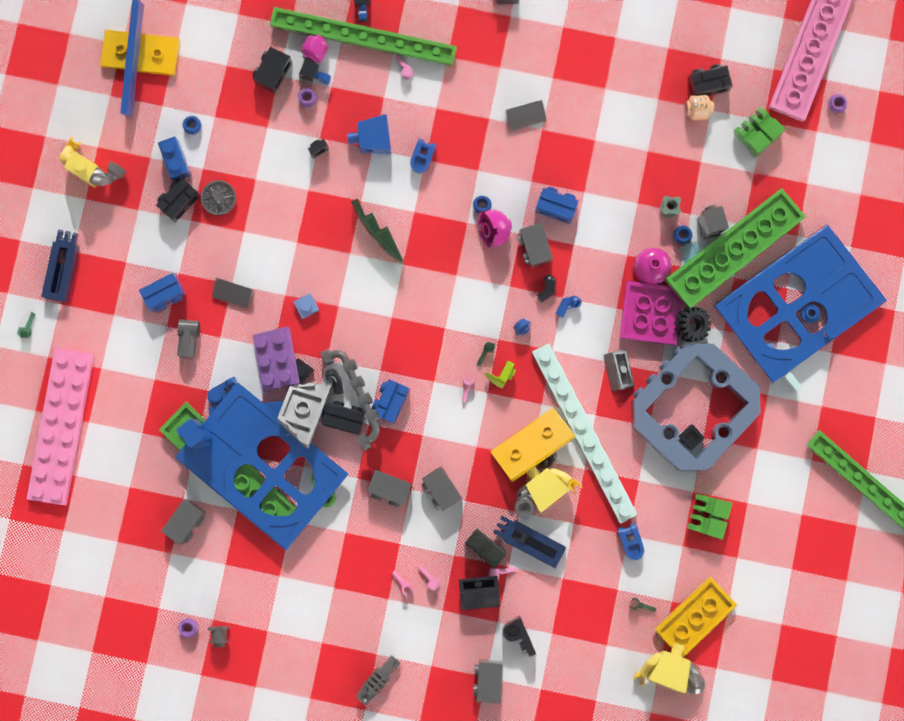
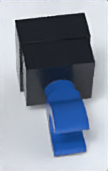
[354,0,371,21]
[299,58,331,85]

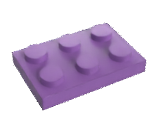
[253,327,300,391]

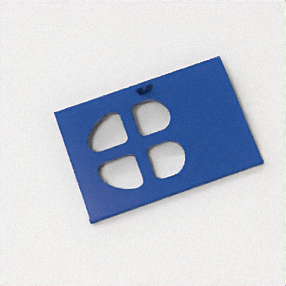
[714,224,887,383]
[174,382,349,551]

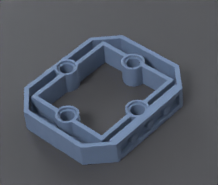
[631,344,761,471]

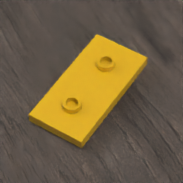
[100,29,180,76]
[490,408,576,482]
[654,576,738,658]

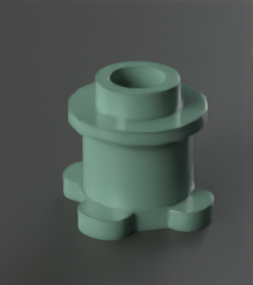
[660,196,681,218]

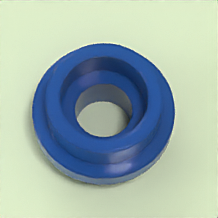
[182,116,202,135]
[473,195,492,214]
[673,225,693,245]
[801,304,821,323]
[513,318,531,336]

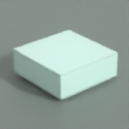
[781,372,802,393]

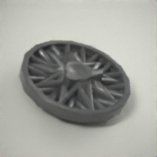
[201,180,236,215]

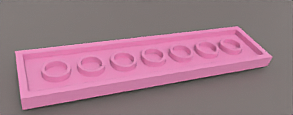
[768,0,852,122]
[27,348,95,505]

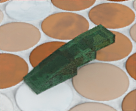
[351,199,404,265]

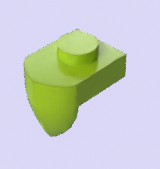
[484,361,516,389]

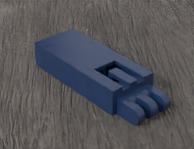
[41,229,80,303]
[493,516,567,569]

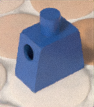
[347,114,392,154]

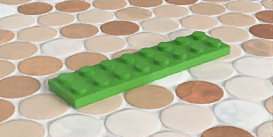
[665,188,806,308]
[159,402,297,516]

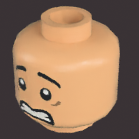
[685,95,714,120]

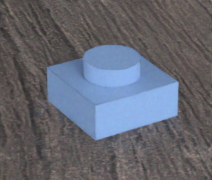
[294,293,320,319]

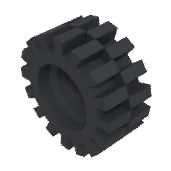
[674,307,711,342]

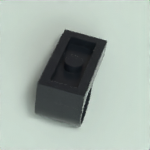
[502,616,536,657]

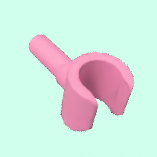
[395,55,413,80]
[462,374,475,402]
[418,565,440,591]
[488,567,516,580]
[391,571,413,596]

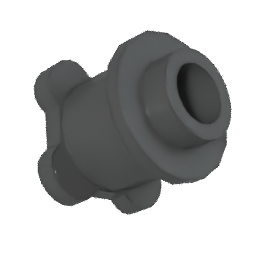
[208,626,230,647]

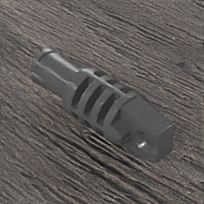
[356,655,401,705]

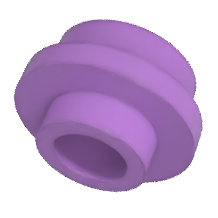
[298,88,317,107]
[828,94,847,113]
[178,618,198,638]

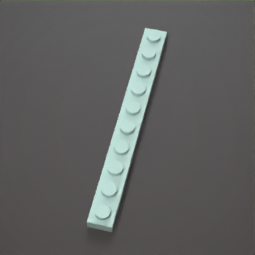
[532,343,638,524]

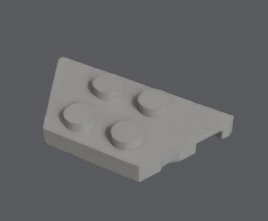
[277,381,333,448]

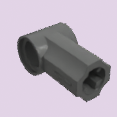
[177,319,200,358]

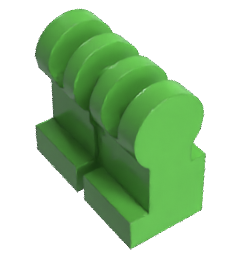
[734,107,786,158]
[687,494,733,539]

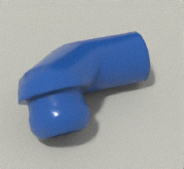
[555,296,582,318]

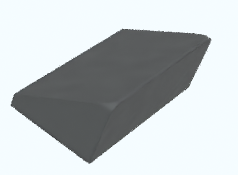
[505,100,547,131]
[212,277,254,309]
[603,350,635,391]

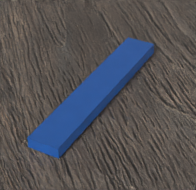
[120,0,144,117]

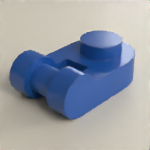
[410,138,437,174]
[207,377,237,406]
[617,523,644,560]

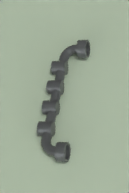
[321,349,381,451]

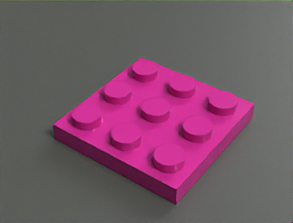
[619,281,682,346]

